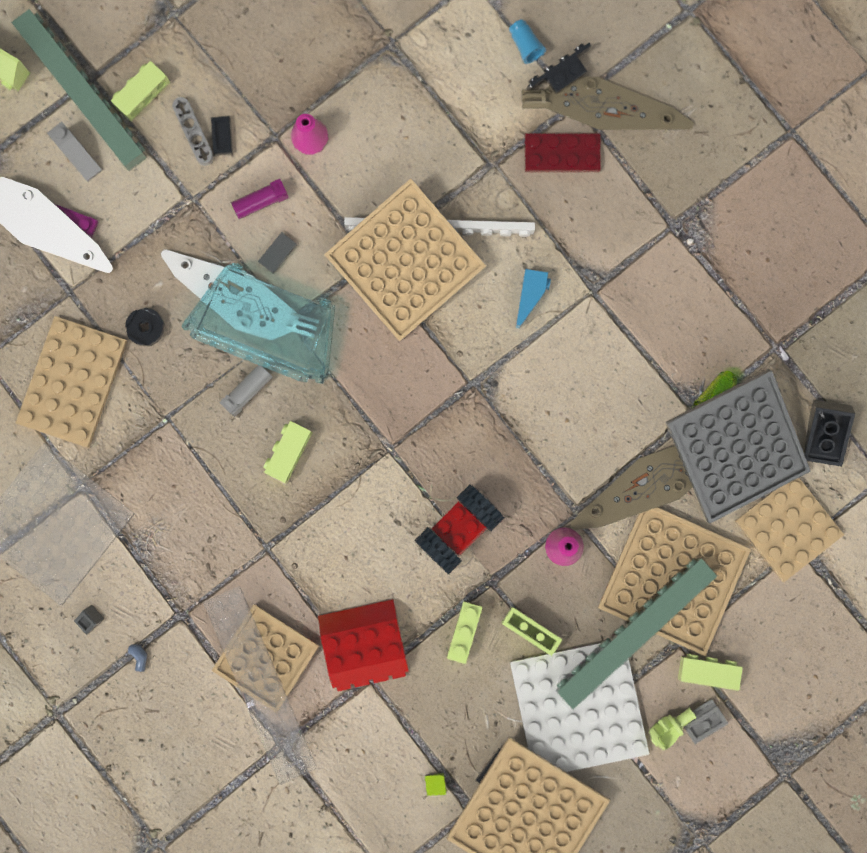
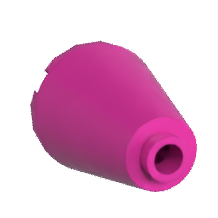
[291,114,328,155]
[545,528,584,566]

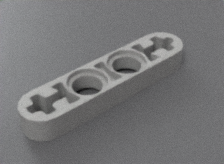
[172,97,214,166]

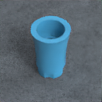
[509,19,546,64]

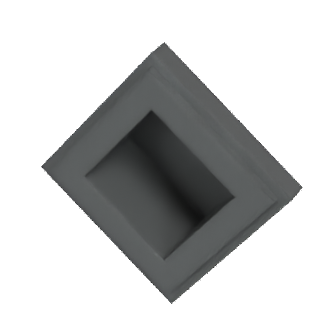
[74,605,104,635]

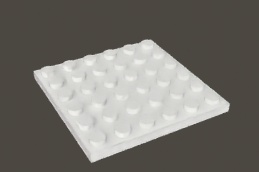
[510,643,649,772]

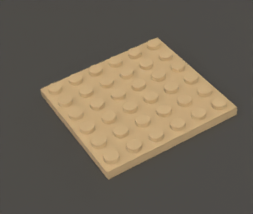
[324,179,486,341]
[597,507,751,656]
[447,737,610,853]

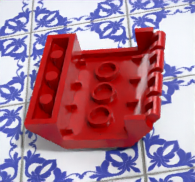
[318,599,409,691]

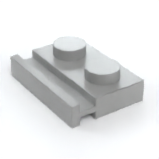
[684,699,728,744]

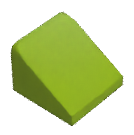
[425,773,447,796]

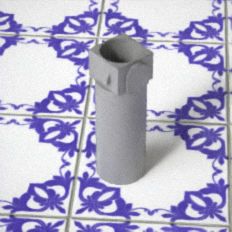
[219,364,273,417]

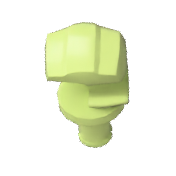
[649,708,696,751]

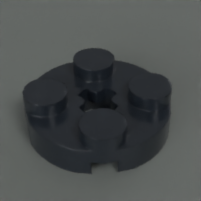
[125,308,165,347]

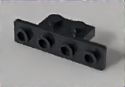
[526,42,592,94]

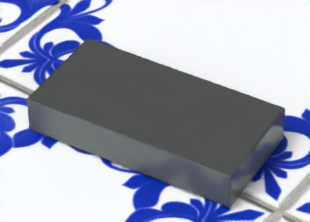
[258,232,297,274]

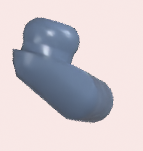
[128,644,147,672]

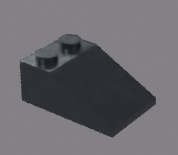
[804,399,856,467]

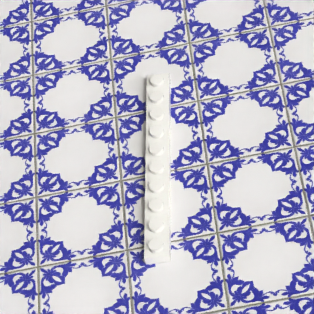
[344,217,535,237]

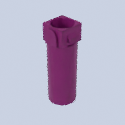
[231,178,289,219]

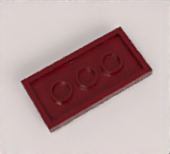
[525,133,601,172]

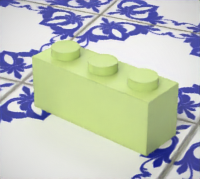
[111,61,170,121]
[263,421,312,484]
[447,601,482,664]
[501,606,562,656]
[678,654,743,691]

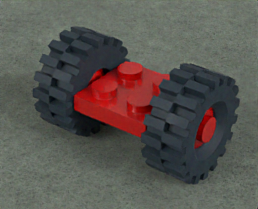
[414,484,505,575]

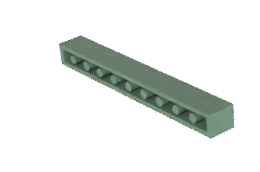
[11,9,146,171]
[555,558,717,709]

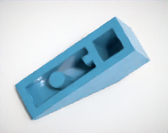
[516,269,551,328]

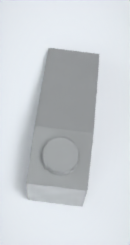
[47,122,102,182]

